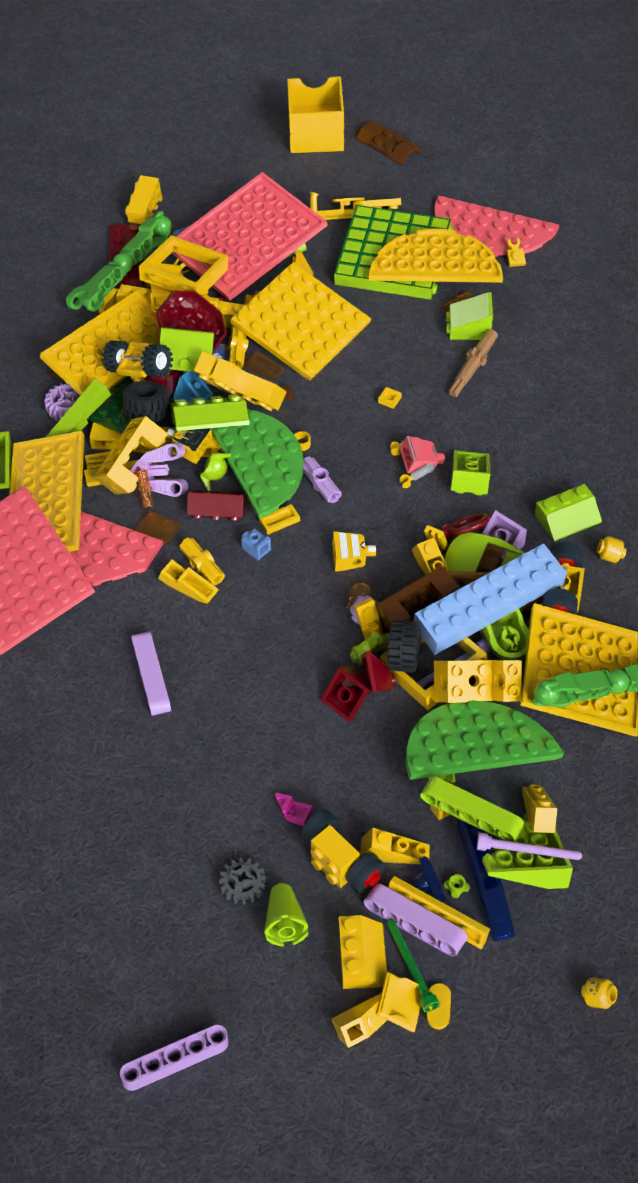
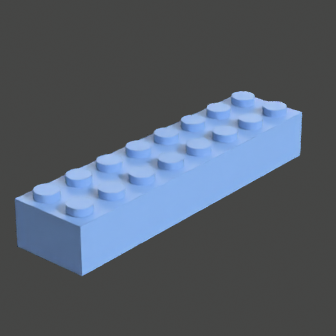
[413,544,567,655]

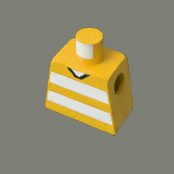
[332,532,376,571]

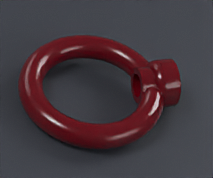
[442,513,490,539]

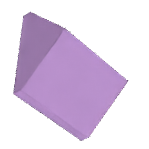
[482,510,527,560]

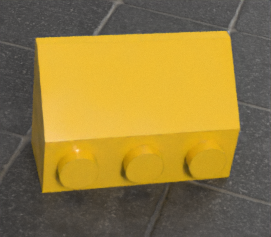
[339,915,387,989]

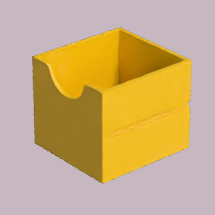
[288,77,344,153]

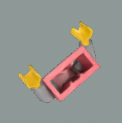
[390,436,445,488]

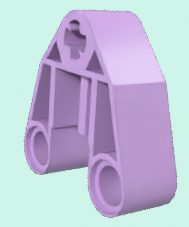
[131,442,188,497]

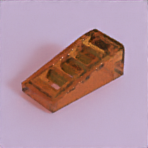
[246,351,285,381]

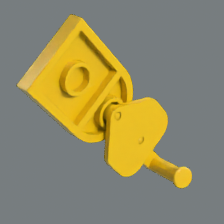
[310,192,401,220]

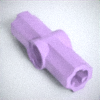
[303,456,342,503]

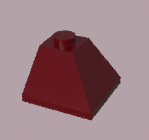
[361,651,396,694]
[320,666,371,723]

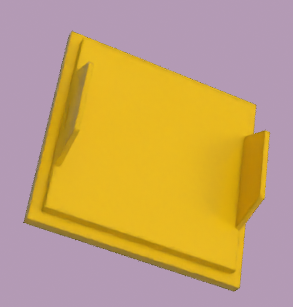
[377,972,421,1032]

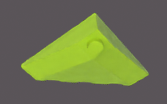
[483,813,573,889]

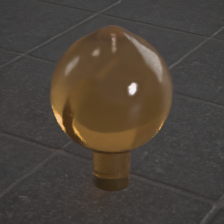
[346,583,372,611]

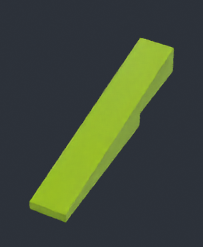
[46,379,111,437]

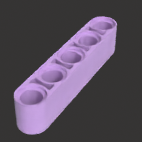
[131,631,171,716]
[364,884,468,957]
[120,1025,229,1091]

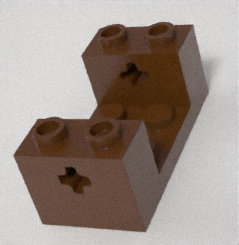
[377,566,460,633]

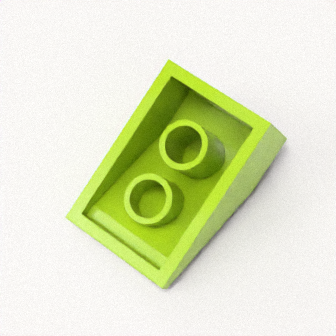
[451,450,490,495]

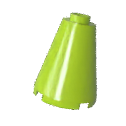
[264,883,308,946]

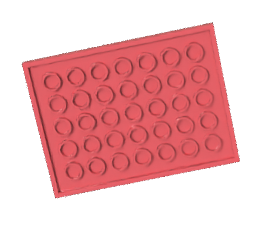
[172,172,327,301]
[0,485,95,655]

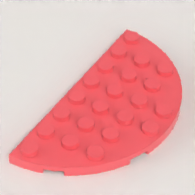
[435,195,559,257]

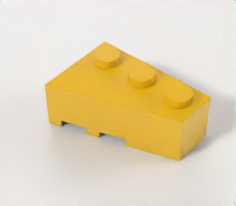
[125,175,163,224]

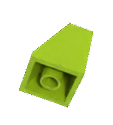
[446,292,493,340]

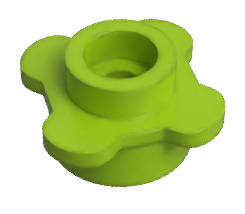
[444,874,470,898]

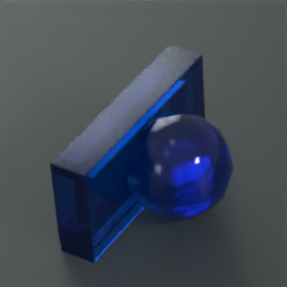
[412,856,446,902]

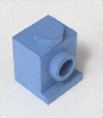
[241,529,271,560]

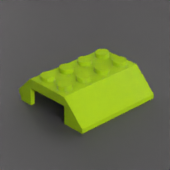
[171,394,249,431]

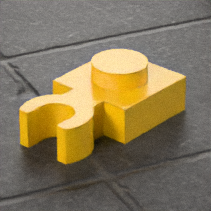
[506,238,526,267]

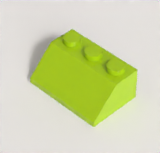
[160,327,214,372]
[535,484,602,542]

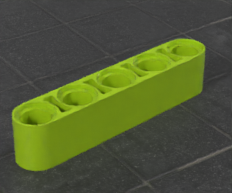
[420,776,524,842]

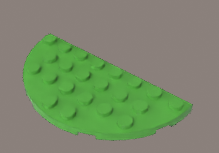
[211,409,303,519]
[405,700,564,780]

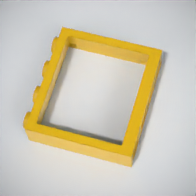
[139,235,228,296]
[380,637,487,711]

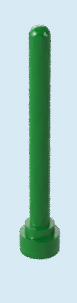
[386,919,440,1013]

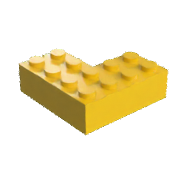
[194,351,286,411]

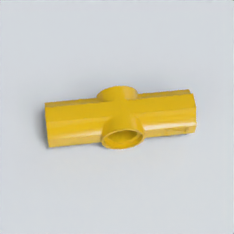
[227,325,248,368]
[179,537,225,585]

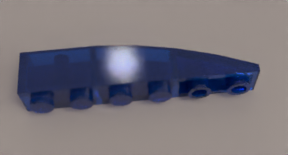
[457,818,515,942]

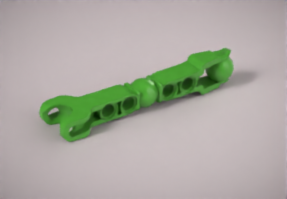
[66,211,171,312]
[532,664,638,707]

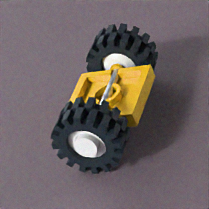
[101,341,173,378]

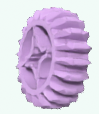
[44,383,80,422]

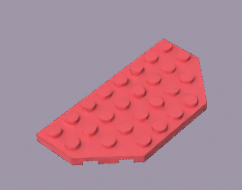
[70,511,163,586]

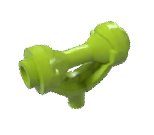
[350,632,389,666]

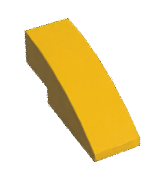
[158,559,219,604]

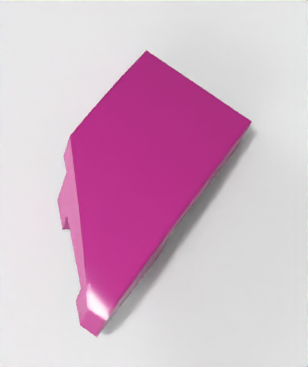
[275,793,314,827]

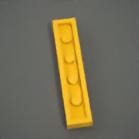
[388,876,490,949]

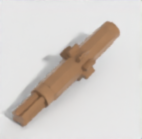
[449,329,498,397]

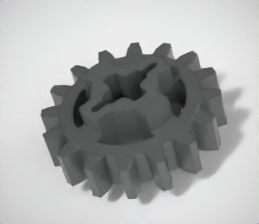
[219,858,266,905]

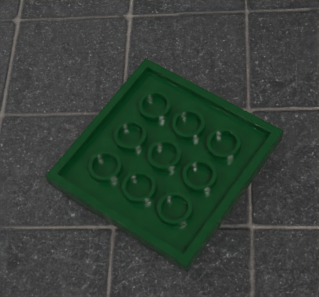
[87,380,175,434]

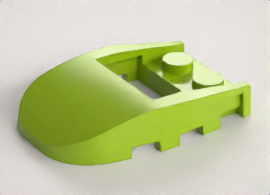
[444,533,525,584]

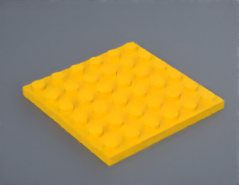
[230,262,371,380]
[520,603,638,737]

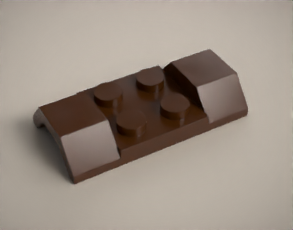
[357,120,422,166]

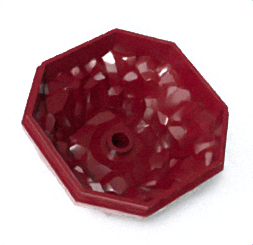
[154,291,226,354]

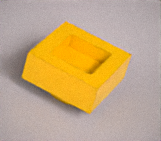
[378,387,402,409]

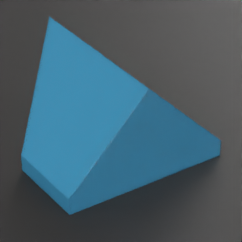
[173,371,213,402]

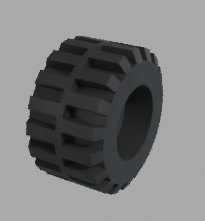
[123,381,169,422]
[387,620,421,672]

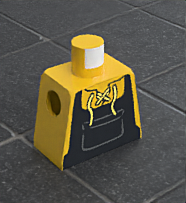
[166,428,213,464]

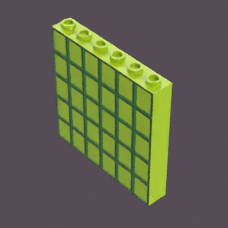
[334,205,453,300]

